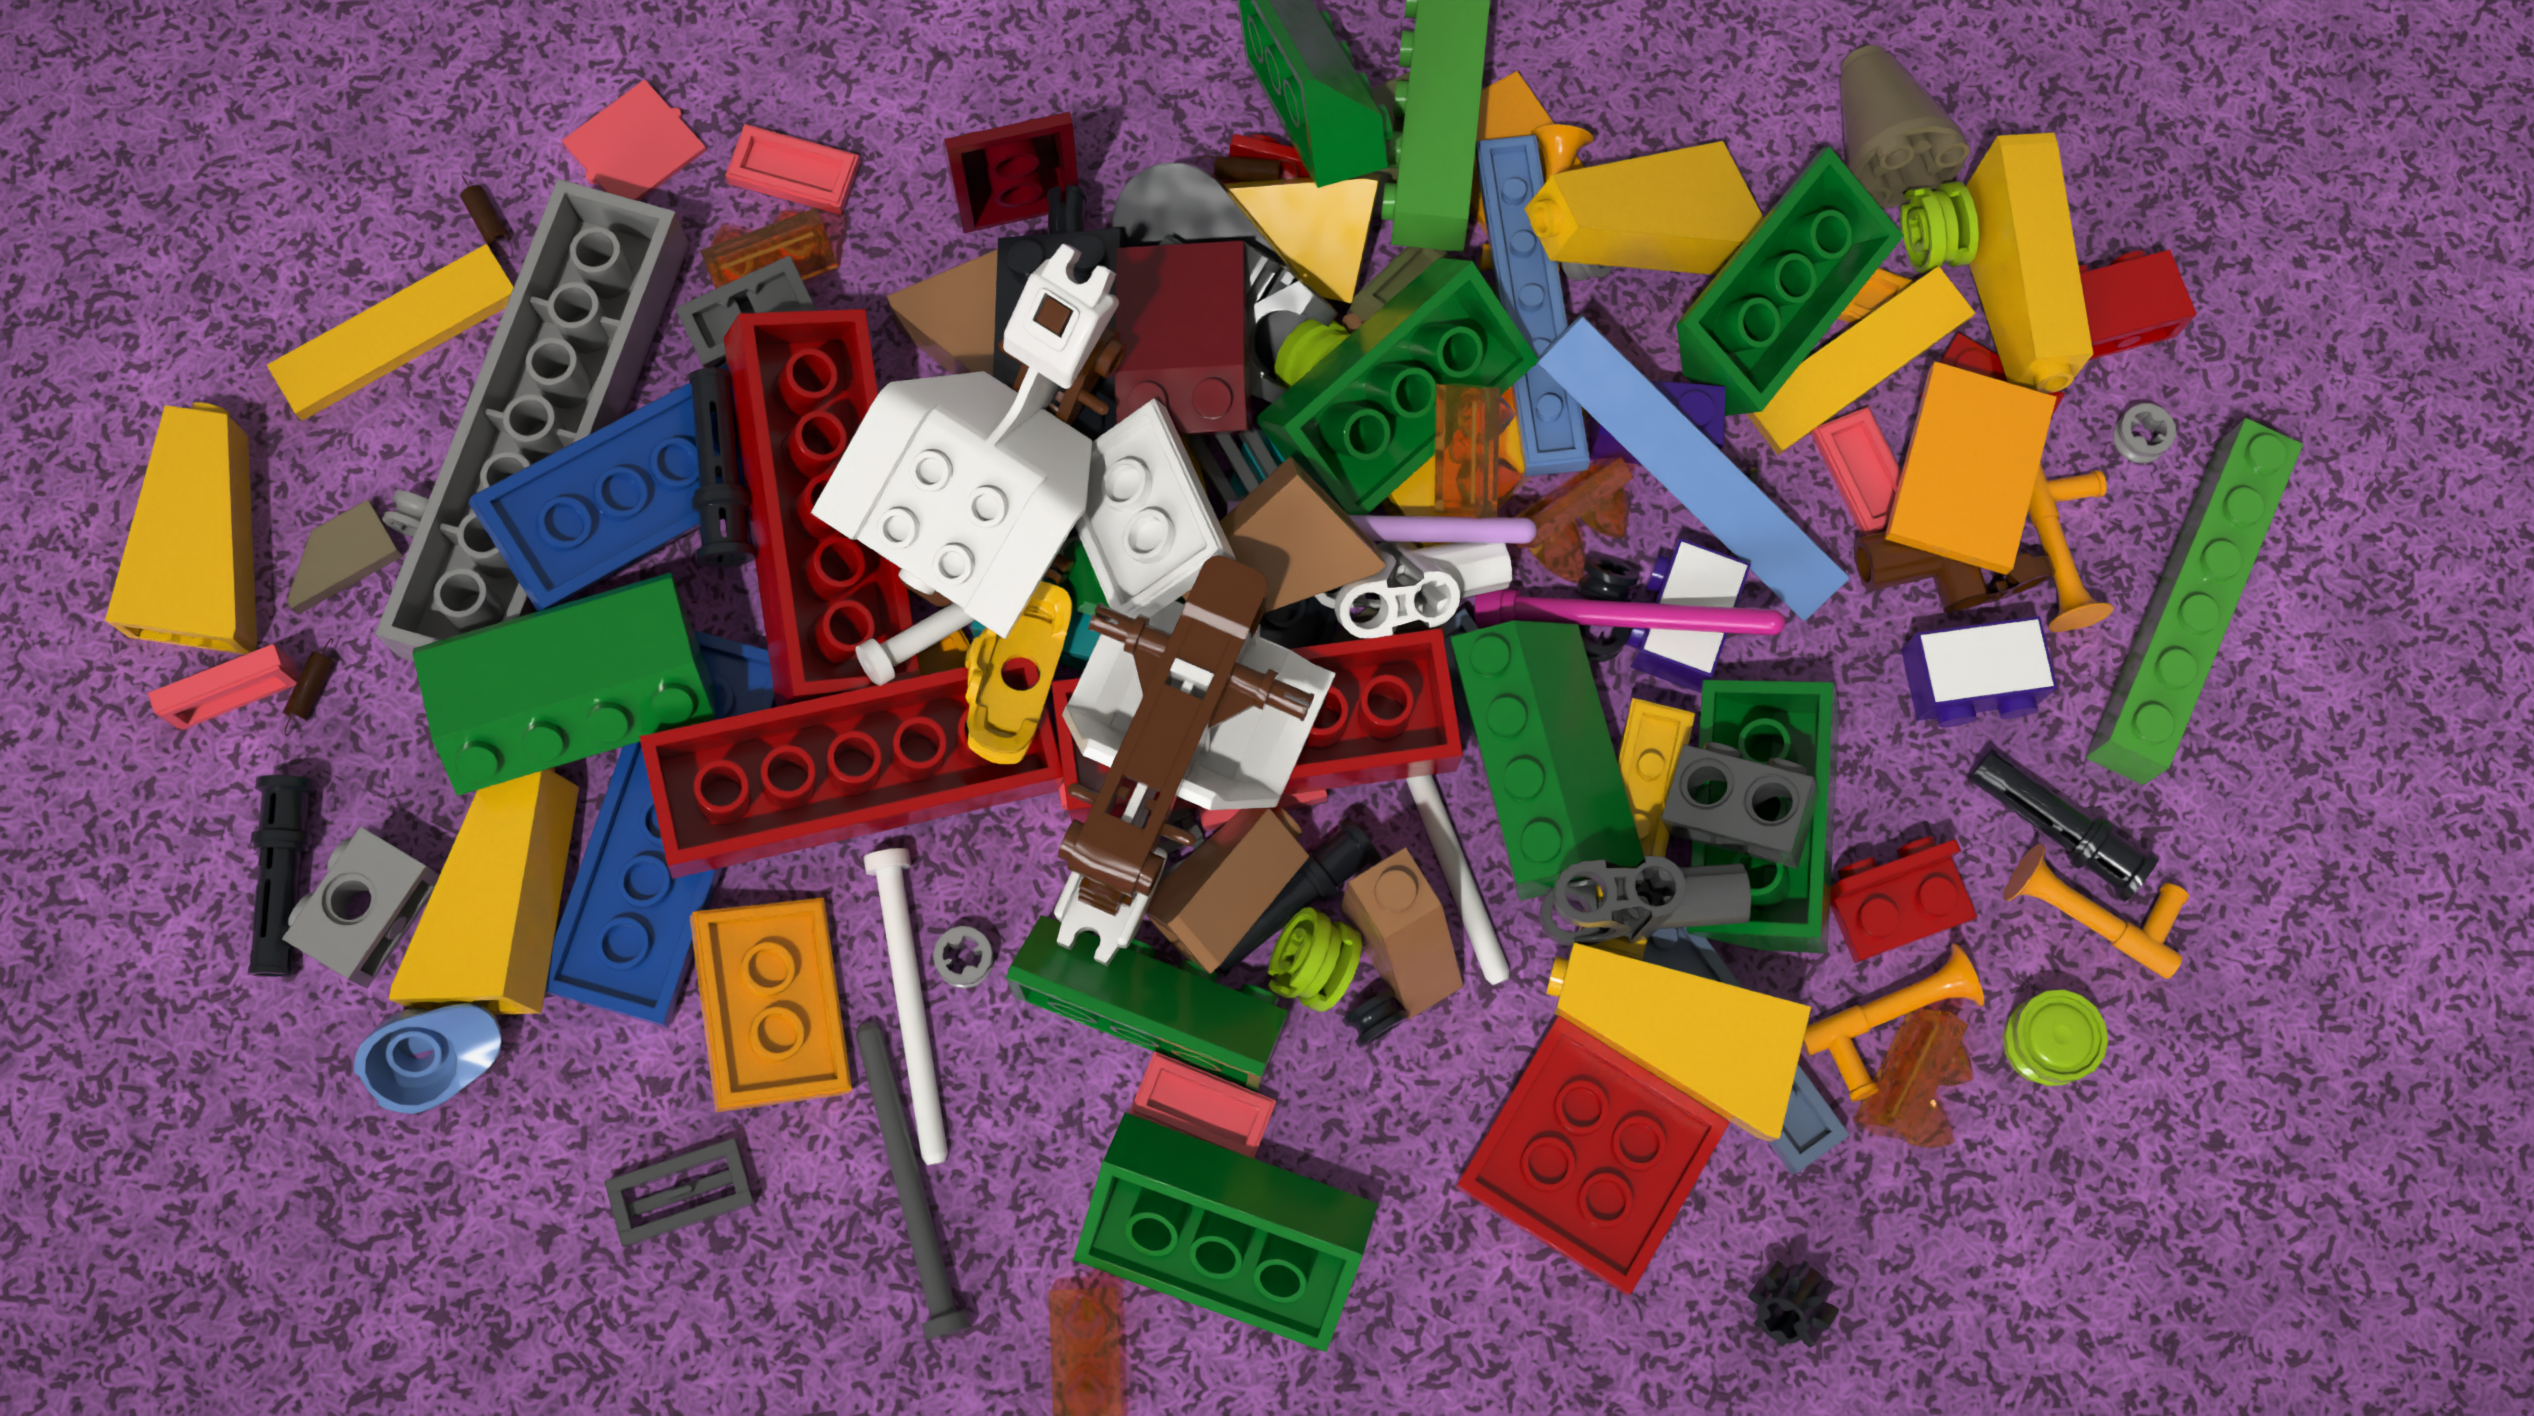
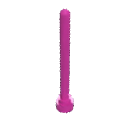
[1475,587,1786,635]

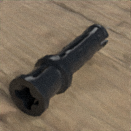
[689,368,756,567]
[1968,748,2160,902]
[248,775,318,977]
[1218,816,1382,976]

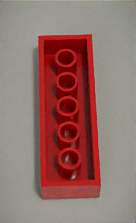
[723,309,920,707]
[1051,628,1463,823]
[639,657,1063,879]

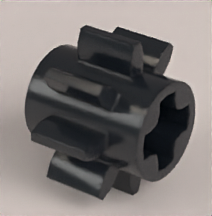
[1748,1260,1839,1348]

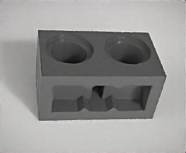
[675,255,818,368]
[1661,742,1819,869]

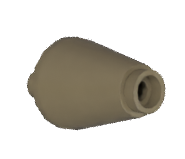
[1840,45,1970,209]

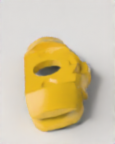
[965,581,1072,764]

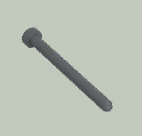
[856,1021,972,1342]

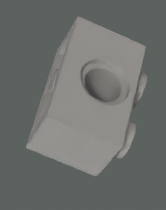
[282,826,440,989]

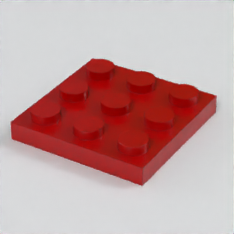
[1455,1016,1730,1296]

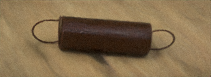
[1196,155,1297,182]
[460,175,510,259]
[282,638,335,736]

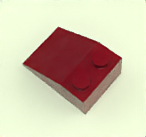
[943,111,1079,233]
[1114,241,1253,437]

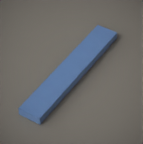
[1475,135,1590,477]
[1536,314,1850,622]

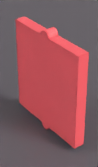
[561,79,707,201]

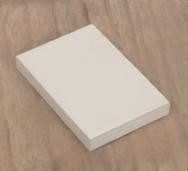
[1075,398,1236,619]

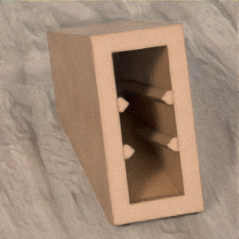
[886,250,997,377]
[1182,456,1386,613]
[1145,805,1309,974]
[1340,847,1463,1021]

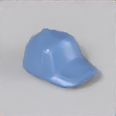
[354,1003,502,1114]

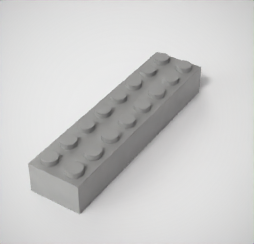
[375,179,690,661]

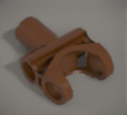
[1854,531,2056,613]

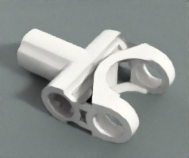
[1315,541,1512,638]

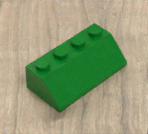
[1237,0,1393,188]
[1676,146,1904,416]
[1255,258,1537,515]
[412,572,715,796]
[1450,620,1644,901]
[1687,680,1840,954]
[1005,915,1288,1093]
[1073,1112,1378,1352]

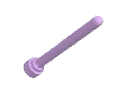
[1227,500,1537,544]

